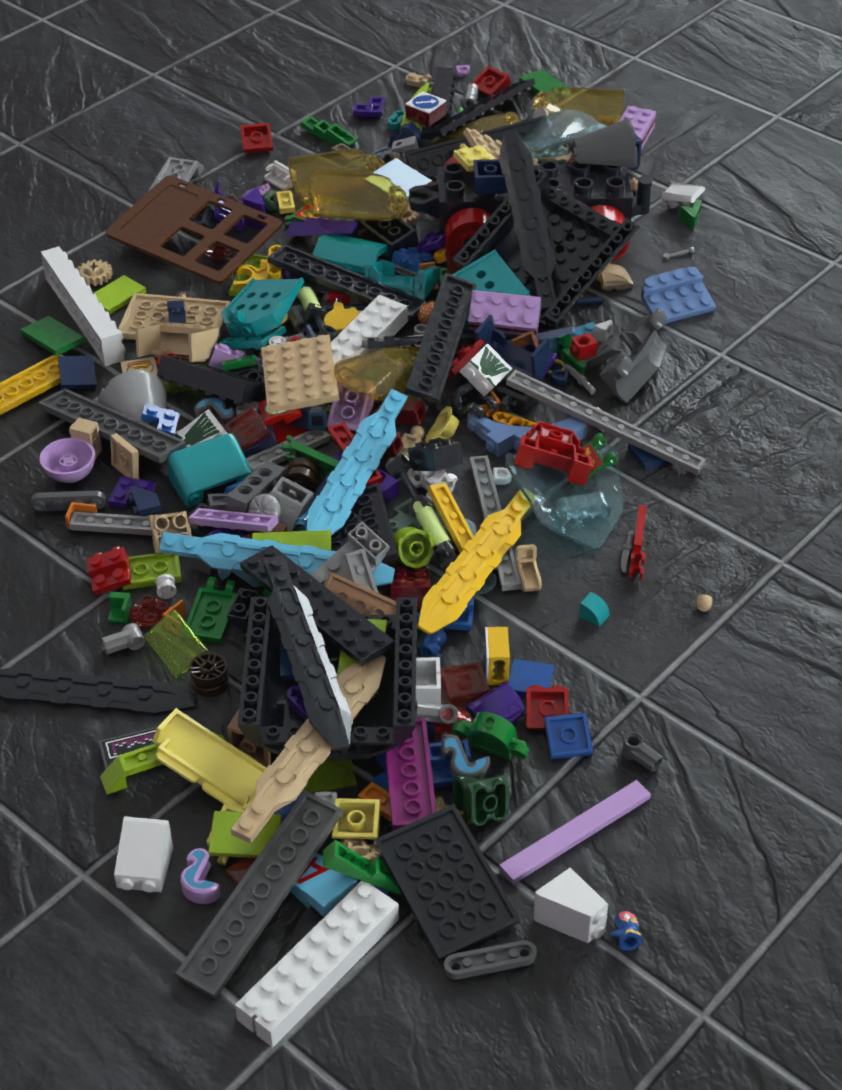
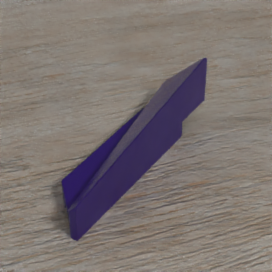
[285,217,357,237]

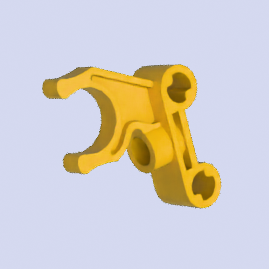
[233,245,283,291]

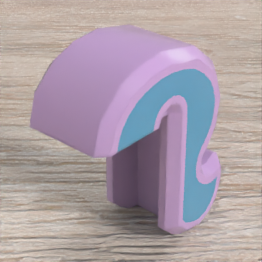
[181,848,221,904]

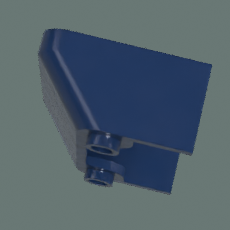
[475,315,550,378]

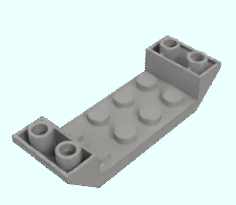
[148,157,204,192]
[311,522,390,586]

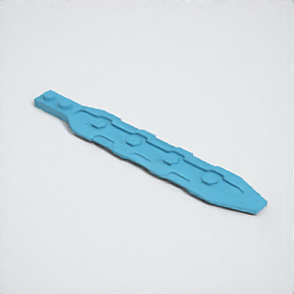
[306,389,408,536]
[159,532,395,586]

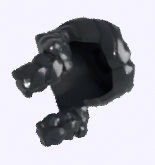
[450,383,499,419]

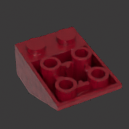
[391,567,431,610]

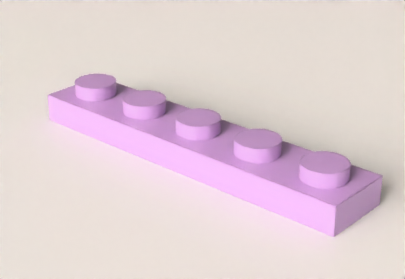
[188,508,279,533]

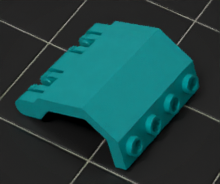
[312,234,392,276]

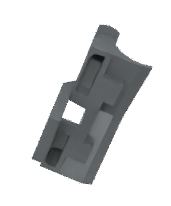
[586,308,667,404]

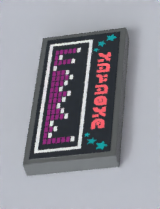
[99,726,158,770]

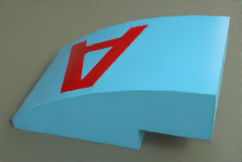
[290,853,358,917]

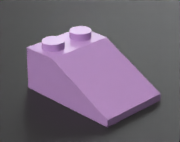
[327,378,377,431]

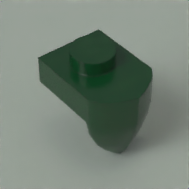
[262,189,278,213]

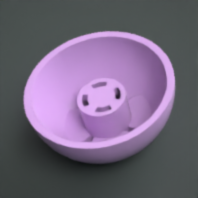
[40,438,95,483]

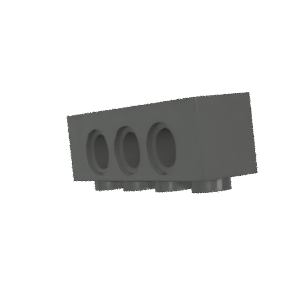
[225,461,286,513]

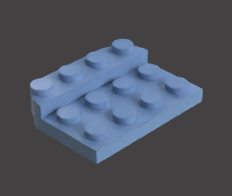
[641,267,716,324]

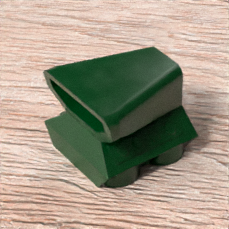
[453,775,509,826]

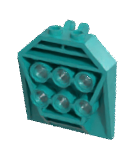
[452,250,530,331]
[221,278,304,337]

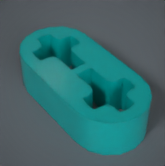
[388,110,405,130]

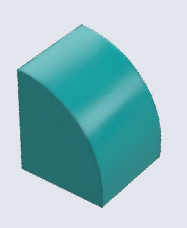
[579,592,610,627]

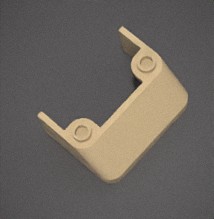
[135,323,219,362]

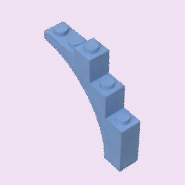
[467,412,586,457]

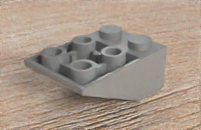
[270,476,315,532]

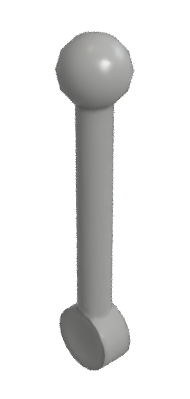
[663,247,694,260]

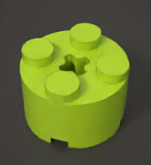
[393,527,435,568]

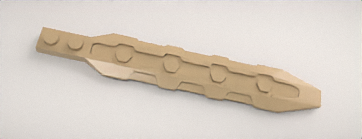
[231,655,386,844]

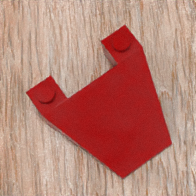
[514,421,592,485]

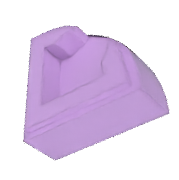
[456,65,470,77]

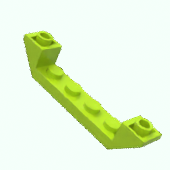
[100,733,225,794]

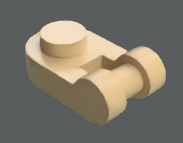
[406,73,432,88]

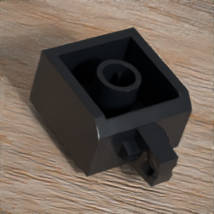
[495,367,544,414]
[408,439,463,471]

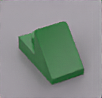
[679,200,702,230]

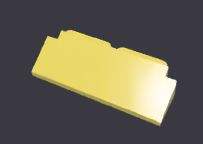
[152,708,266,807]

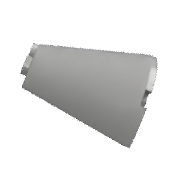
[98,370,167,429]

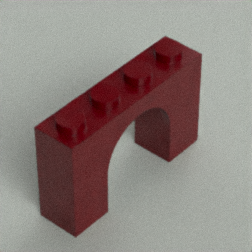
[375,400,426,457]

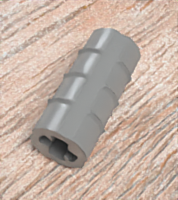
[463,84,478,109]

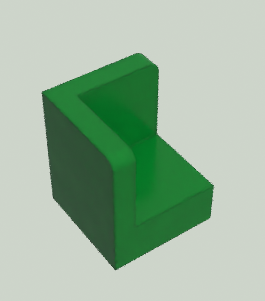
[108,592,132,624]

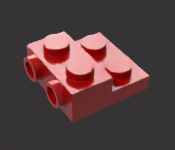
[471,66,511,97]
[240,123,273,153]
[87,547,132,596]
[525,685,569,730]

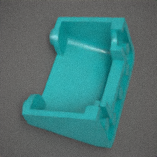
[365,260,441,301]
[167,434,252,508]

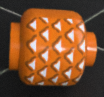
[418,301,435,325]

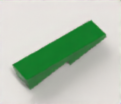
[323,840,402,895]

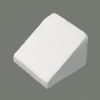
[593,320,613,343]

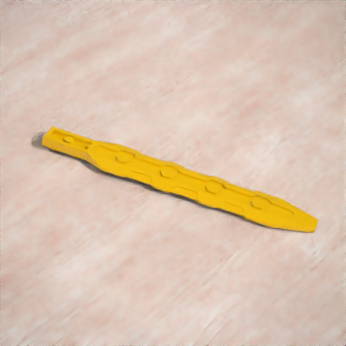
[417,489,536,635]

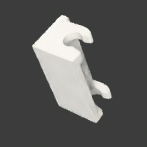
[264,161,297,191]

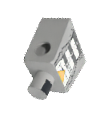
[384,136,418,165]

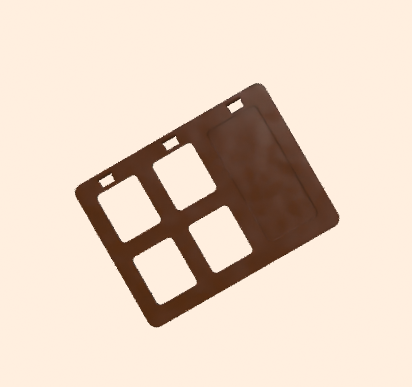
[105,176,282,284]

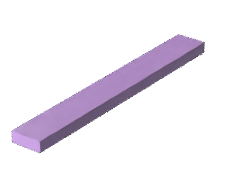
[499,780,651,884]

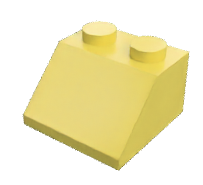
[332,798,381,839]

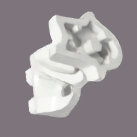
[405,456,458,501]

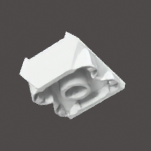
[662,182,705,208]

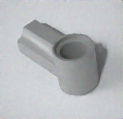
[101,623,145,654]
[416,701,458,724]

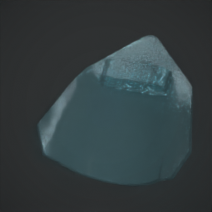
[522,109,607,158]
[505,444,623,550]

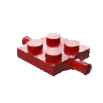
[446,338,485,381]

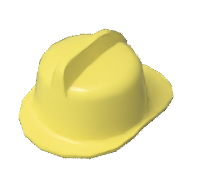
[425,407,459,443]

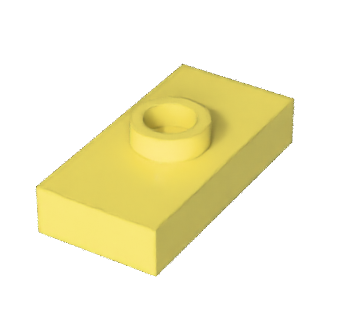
[276,190,295,214]

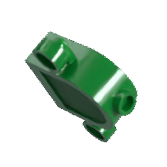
[451,712,529,760]

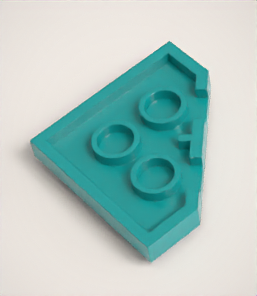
[217,326,286,351]

